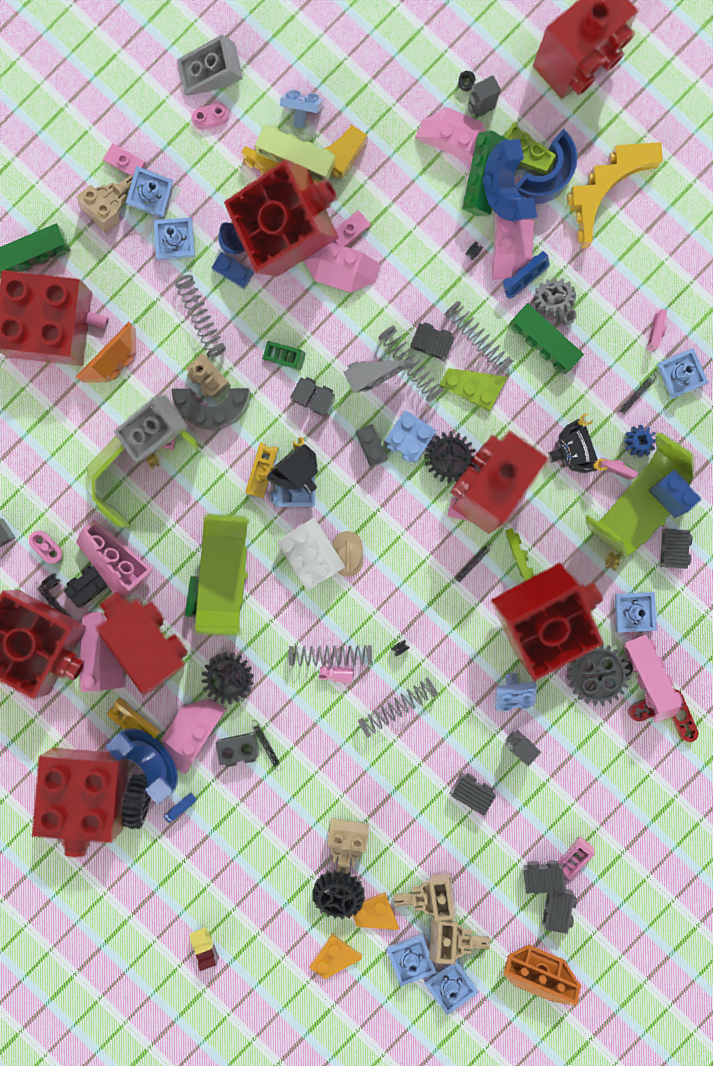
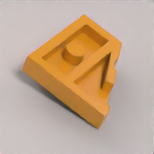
[352,892,399,930]
[310,934,362,979]

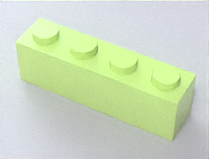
[255,124,336,182]

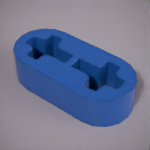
[163,792,197,824]

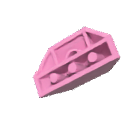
[415,107,485,164]
[492,213,534,280]
[303,243,381,293]
[162,698,227,774]

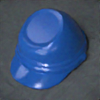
[218,222,245,255]

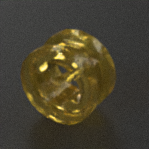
[145,452,161,469]
[605,552,621,571]

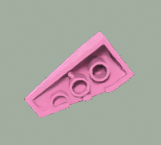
[80,612,125,692]

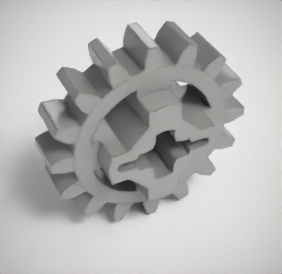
[534,278,576,317]

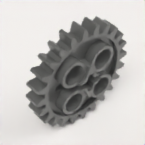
[566,645,631,706]

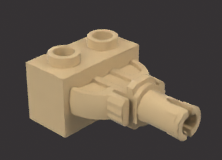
[77,174,133,234]
[186,353,230,400]
[327,818,369,874]
[394,873,456,921]
[429,918,490,964]

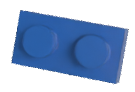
[211,252,254,289]

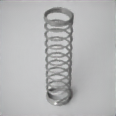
[174,275,226,357]
[444,301,514,375]
[378,325,444,402]
[288,645,372,667]
[358,677,438,738]

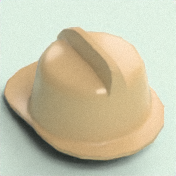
[332,531,363,577]

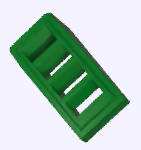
[262,341,306,371]
[185,576,199,617]

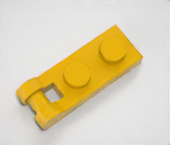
[245,442,279,499]
[107,698,160,739]

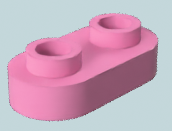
[191,103,229,130]
[29,531,63,564]

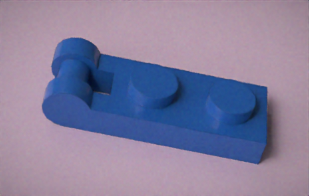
[503,251,550,299]

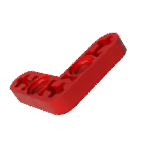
[628,688,699,742]

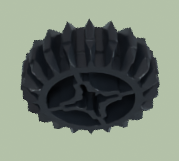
[424,431,475,483]
[201,652,254,705]
[121,775,150,829]
[312,869,365,920]

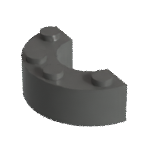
[171,388,251,430]

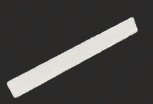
[139,186,181,239]

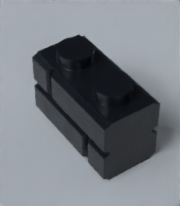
[64,565,108,608]

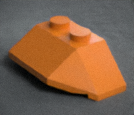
[75,321,136,383]
[503,945,581,1006]

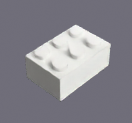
[277,518,345,591]

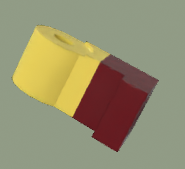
[190,927,219,971]

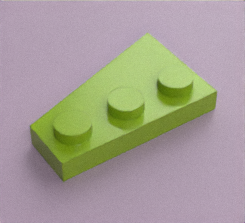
[505,122,556,175]
[439,368,507,412]
[505,528,535,581]

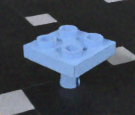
[280,90,324,128]
[125,166,173,218]
[153,217,195,260]
[656,348,709,399]
[614,592,657,633]
[495,673,537,711]
[387,933,437,987]
[424,959,479,1015]

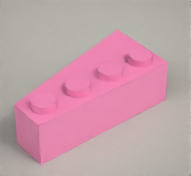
[76,520,152,599]
[623,635,683,723]

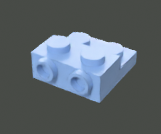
[384,410,437,463]
[270,476,315,507]

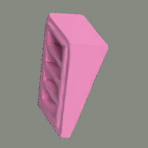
[558,836,595,881]

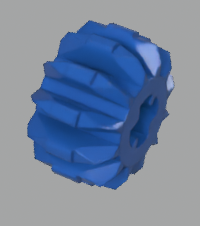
[623,425,656,458]

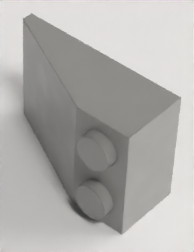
[177,34,243,96]
[343,360,415,393]
[113,394,188,464]

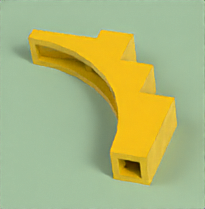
[241,124,367,182]
[567,142,663,248]

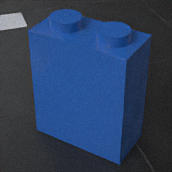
[648,470,702,518]

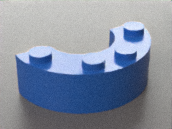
[516,128,577,204]
[483,139,538,221]
[105,729,178,805]

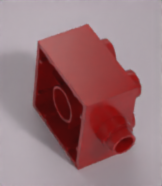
[533,0,639,100]
[223,159,339,277]
[0,270,92,366]
[450,430,550,534]
[490,562,604,682]
[0,590,86,700]
[95,592,189,697]
[31,748,129,858]

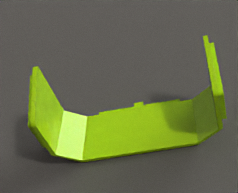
[87,430,202,528]
[585,432,695,558]
[195,513,250,636]

